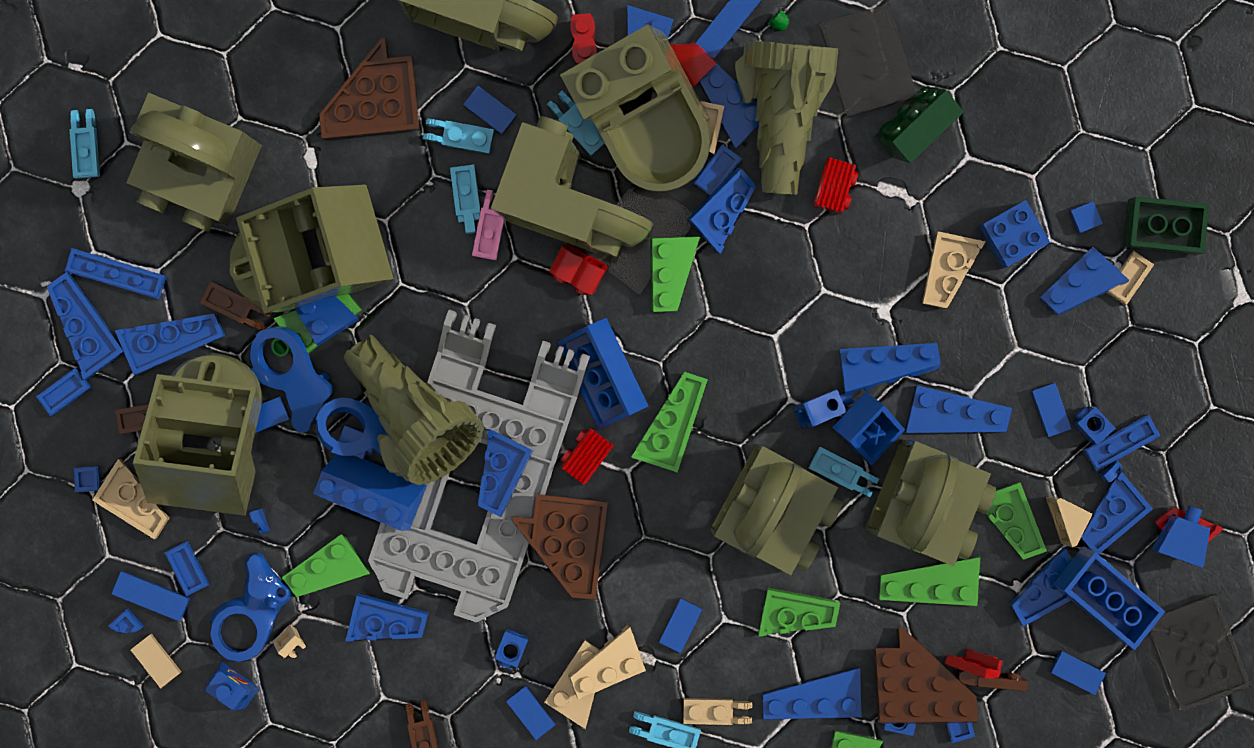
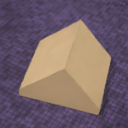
[1045,496,1092,547]

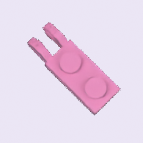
[472,190,505,261]

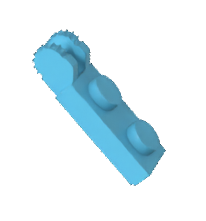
[547,91,605,156]
[70,109,100,179]
[423,118,494,154]
[808,447,879,497]
[629,711,701,748]

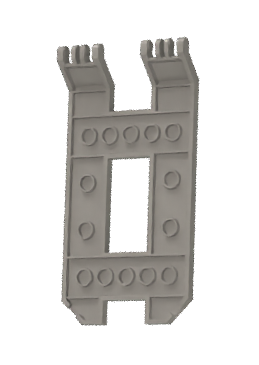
[368,310,590,622]

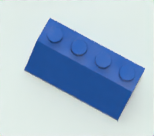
[557,318,648,430]
[313,454,427,531]

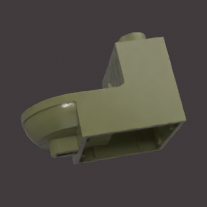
[398,0,558,52]
[560,24,710,191]
[126,92,262,232]
[491,116,653,257]
[229,185,394,314]
[133,353,262,516]
[865,439,996,566]
[710,444,843,575]

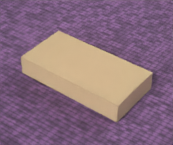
[1107,251,1154,305]
[131,634,181,688]

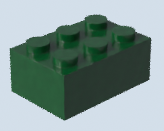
[875,86,964,163]
[1123,196,1209,256]

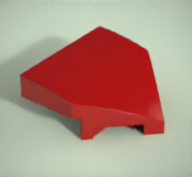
[670,42,716,87]
[945,649,1003,679]

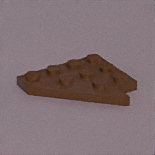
[319,38,420,140]
[511,493,608,600]
[874,627,978,724]

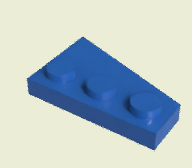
[699,63,759,150]
[687,168,756,254]
[1040,247,1129,316]
[478,429,534,517]
[1080,471,1153,554]
[1010,547,1072,627]
[345,593,429,642]

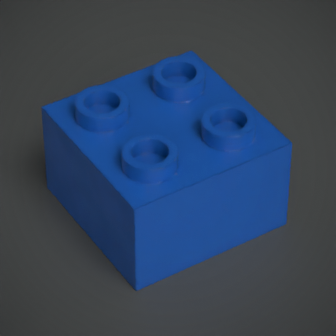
[978,200,1050,269]
[832,392,905,465]

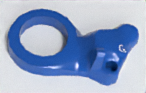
[250,326,334,433]
[316,398,388,456]
[209,552,292,662]

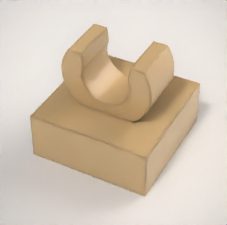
[273,624,306,658]

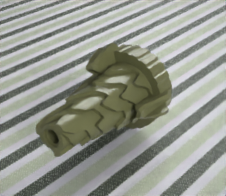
[735,40,838,195]
[344,335,484,485]

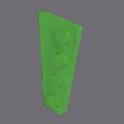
[631,372,708,473]
[878,556,980,606]

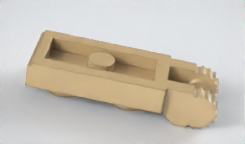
[683,698,752,725]

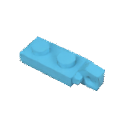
[450,165,481,234]

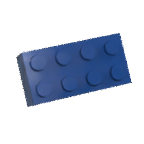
[1053,546,1165,650]

